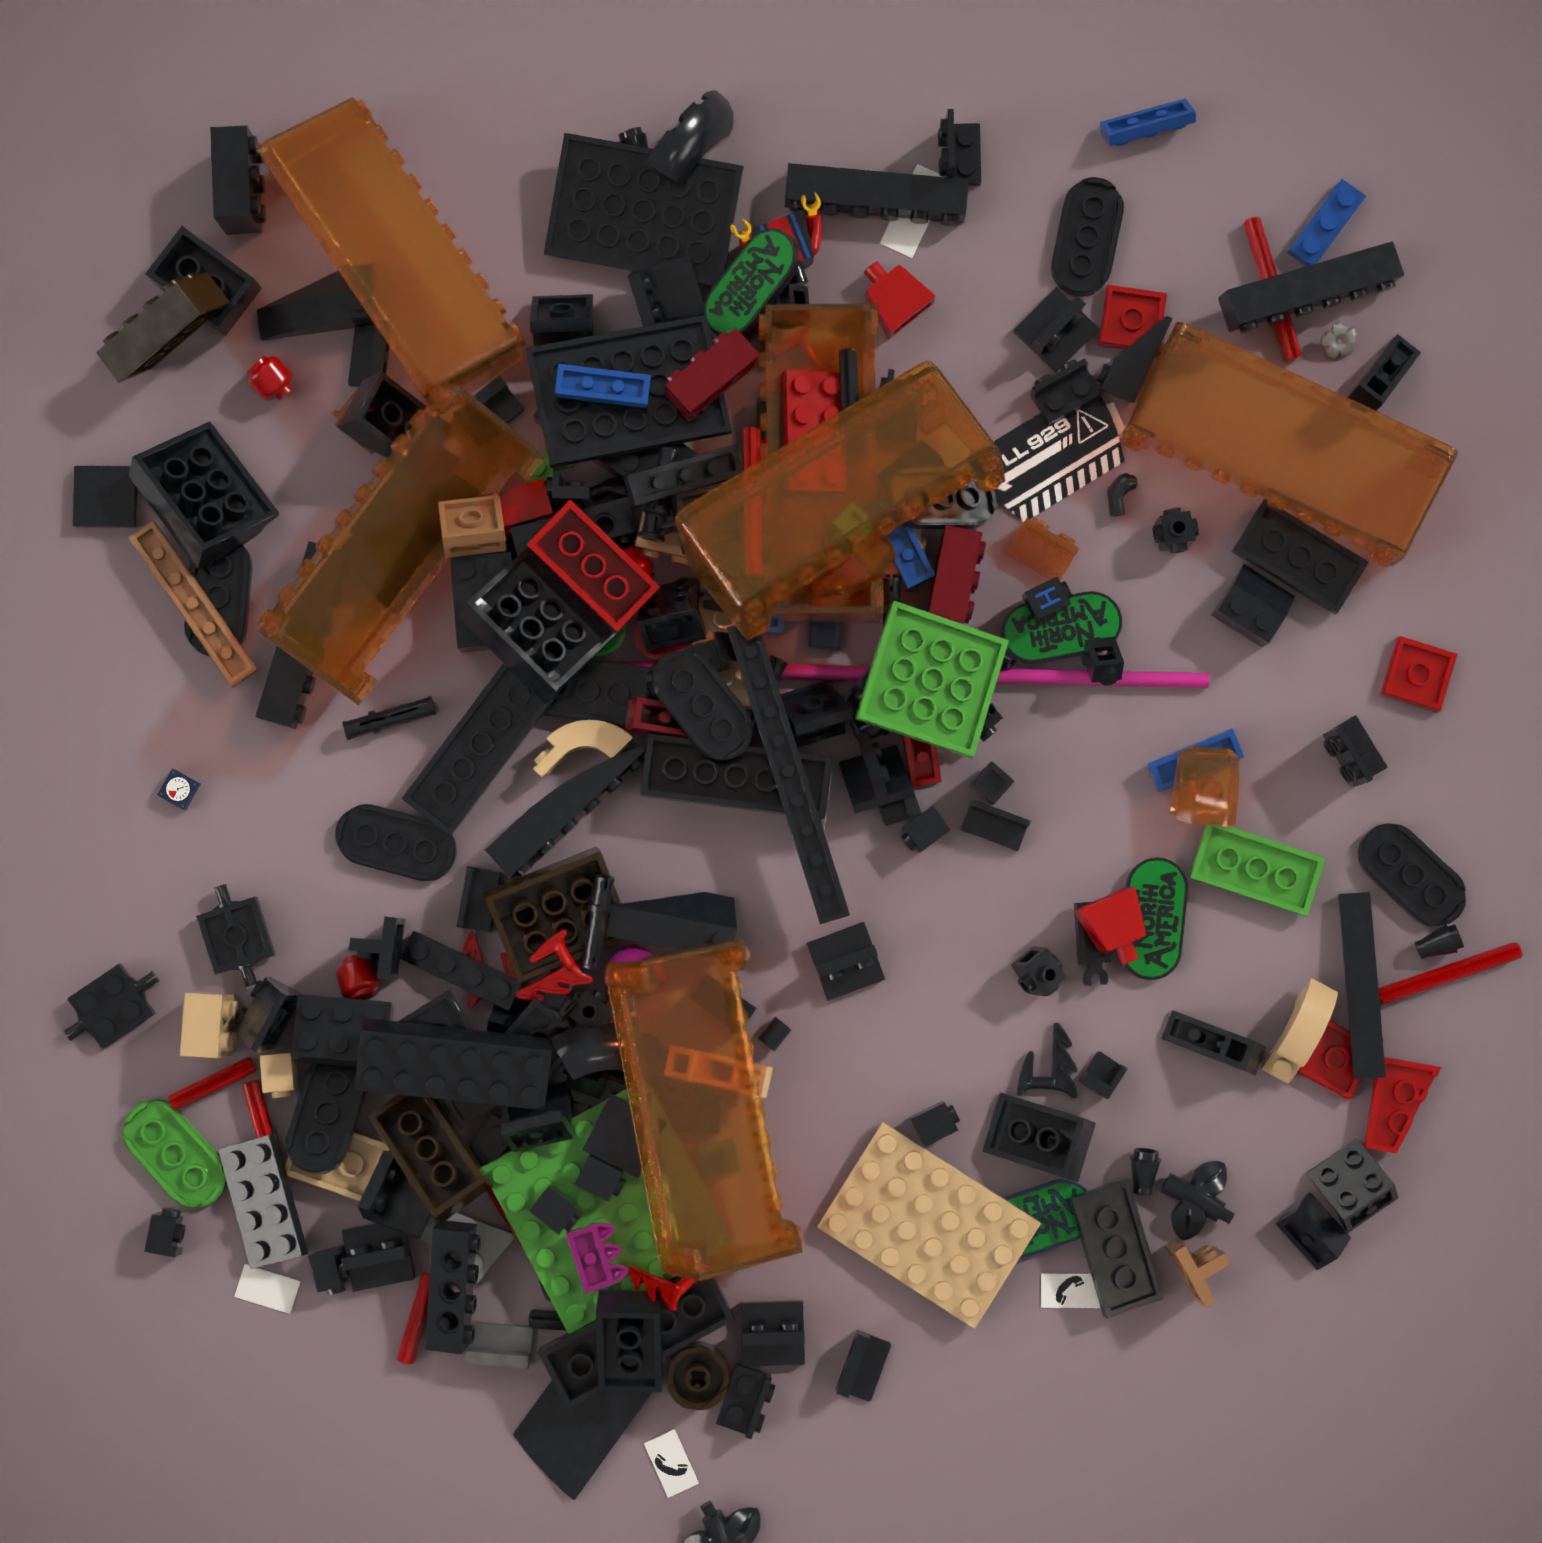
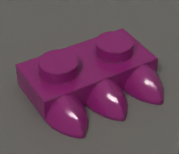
[566,1222,629,1294]

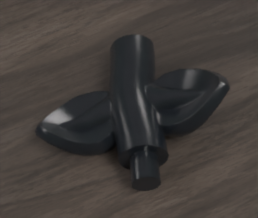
[1160,1161,1235,1241]
[682,1501,761,1543]

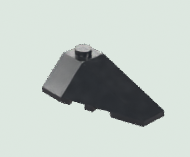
[257,264,381,341]
[605,892,737,959]

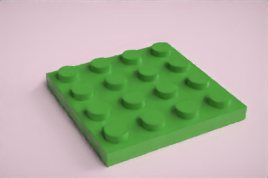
[855,600,1009,758]

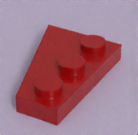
[1363,1057,1442,1154]

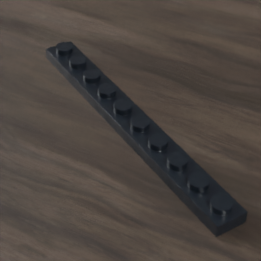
[727,618,850,925]

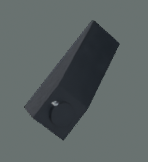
[1096,316,1173,403]
[1341,334,1421,424]
[1161,1010,1266,1076]

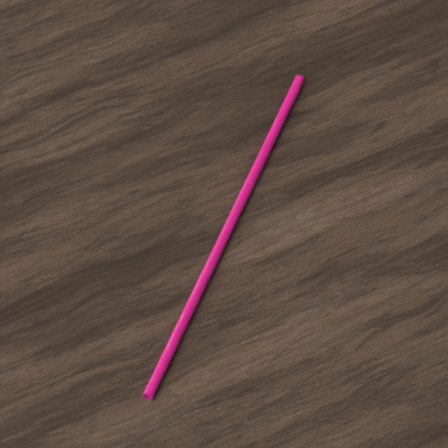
[600,660,1209,688]

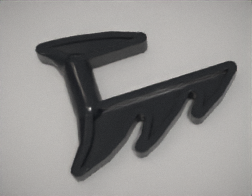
[1017,1023,1078,1099]

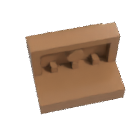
[438,495,507,558]
[1165,1239,1231,1308]

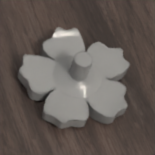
[1320,321,1357,359]

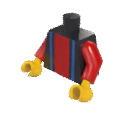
[730,192,823,286]

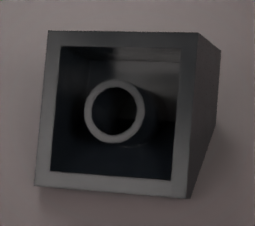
[1211,564,1295,647]

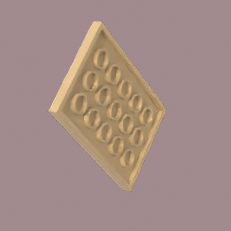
[817,1122,1041,1329]

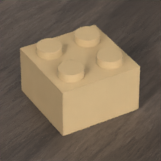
[180,992,239,1058]

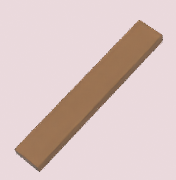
[128,520,258,688]

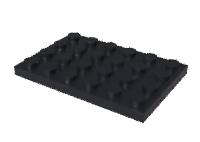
[544,132,744,286]
[526,315,732,468]

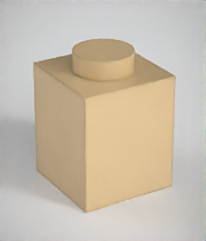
[260,1052,299,1098]

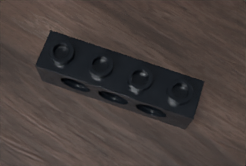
[510,497,638,561]
[425,1220,481,1354]

